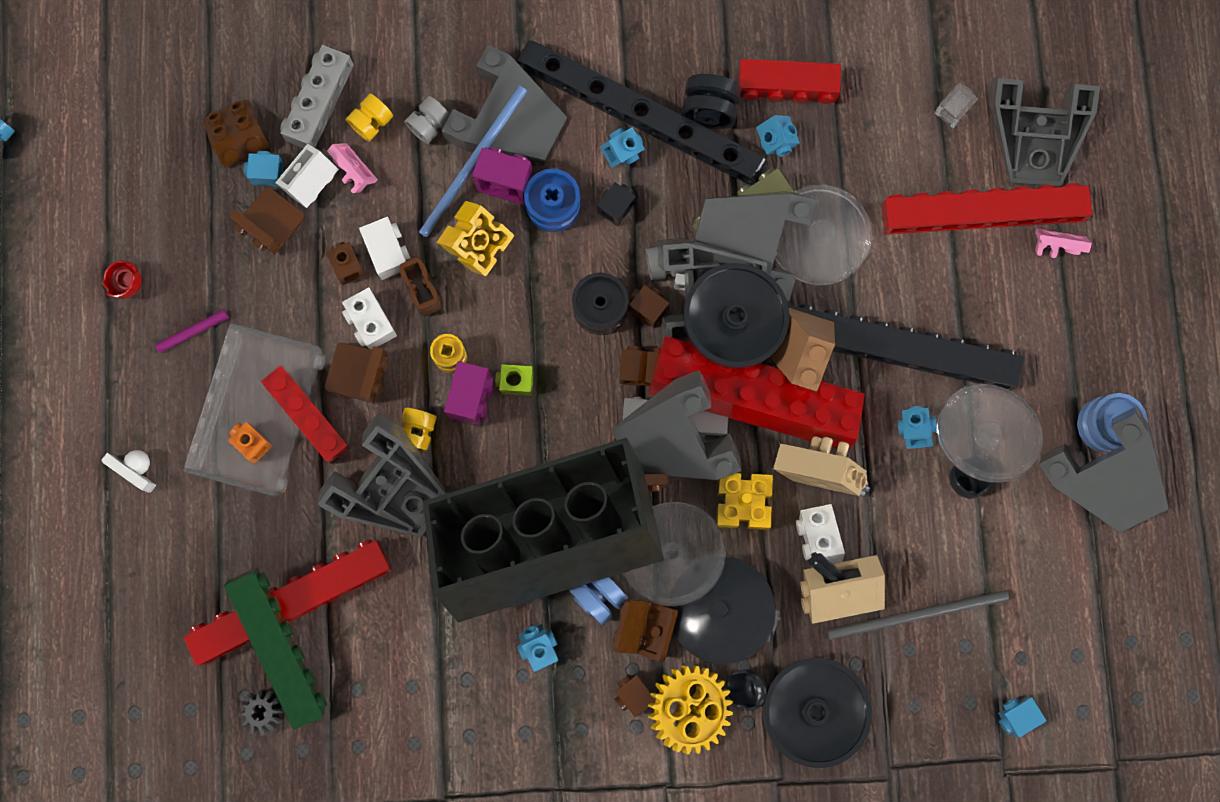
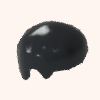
[949,458,993,499]
[727,669,767,711]

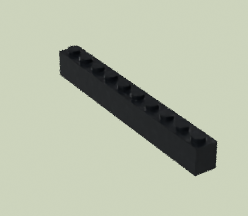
[787,301,1024,391]

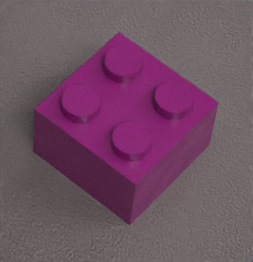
[472,147,533,205]
[444,361,495,427]

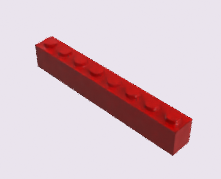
[881,183,1092,235]
[183,539,393,666]

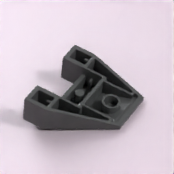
[442,45,567,162]
[989,78,1100,186]
[694,191,817,301]
[657,238,767,343]
[612,370,742,480]
[1039,406,1168,532]
[317,412,448,537]

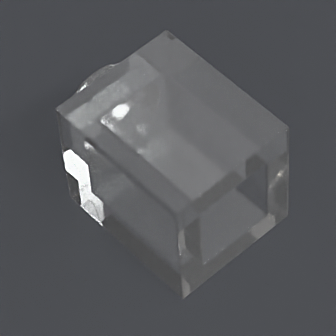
[935,83,978,129]

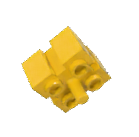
[437,201,515,277]
[716,473,773,530]

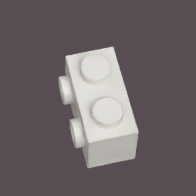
[275,144,339,208]
[359,217,411,280]
[342,287,397,350]
[796,504,845,568]

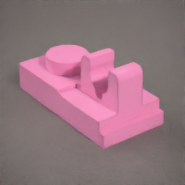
[327,143,378,193]
[1035,228,1092,258]

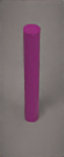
[155,309,229,353]

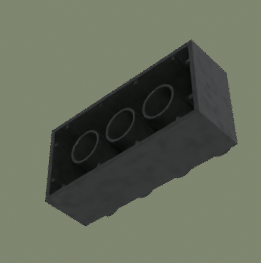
[423,437,664,622]

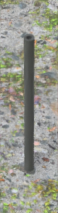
[827,590,1009,640]

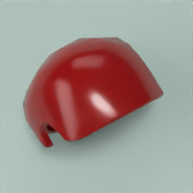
[102,260,142,299]

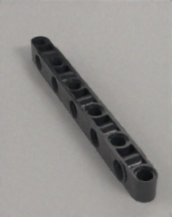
[516,40,768,185]

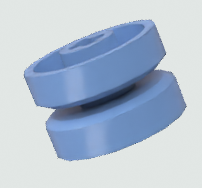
[1077,393,1148,453]
[568,577,629,626]

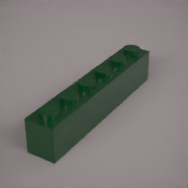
[224,567,327,730]

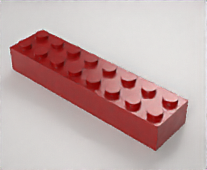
[648,336,865,450]

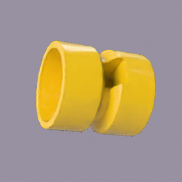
[345,94,393,142]
[430,334,467,373]
[401,408,437,452]

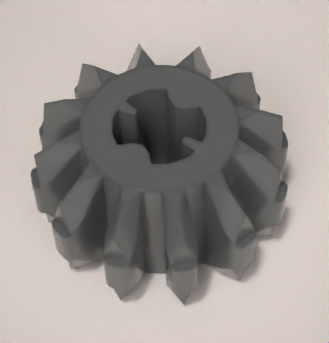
[238,689,284,736]

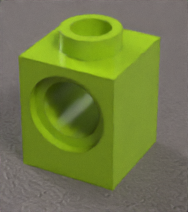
[495,365,534,396]

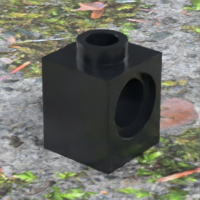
[597,182,636,227]

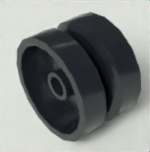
[681,74,741,129]
[572,272,629,335]

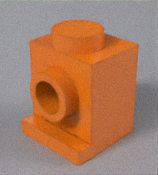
[228,422,273,464]

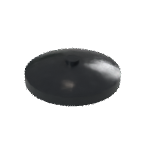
[683,263,790,369]
[670,557,776,664]
[763,658,872,768]

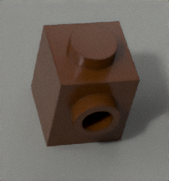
[326,242,365,285]
[629,285,669,328]
[614,674,656,717]

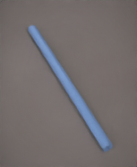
[419,85,528,237]

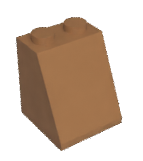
[770,308,835,391]

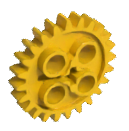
[648,665,733,754]

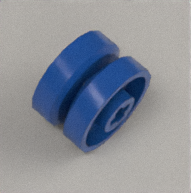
[524,169,581,232]

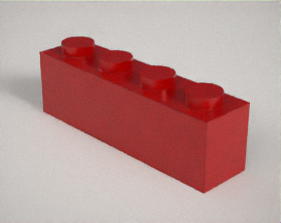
[738,59,841,104]
[260,366,350,464]

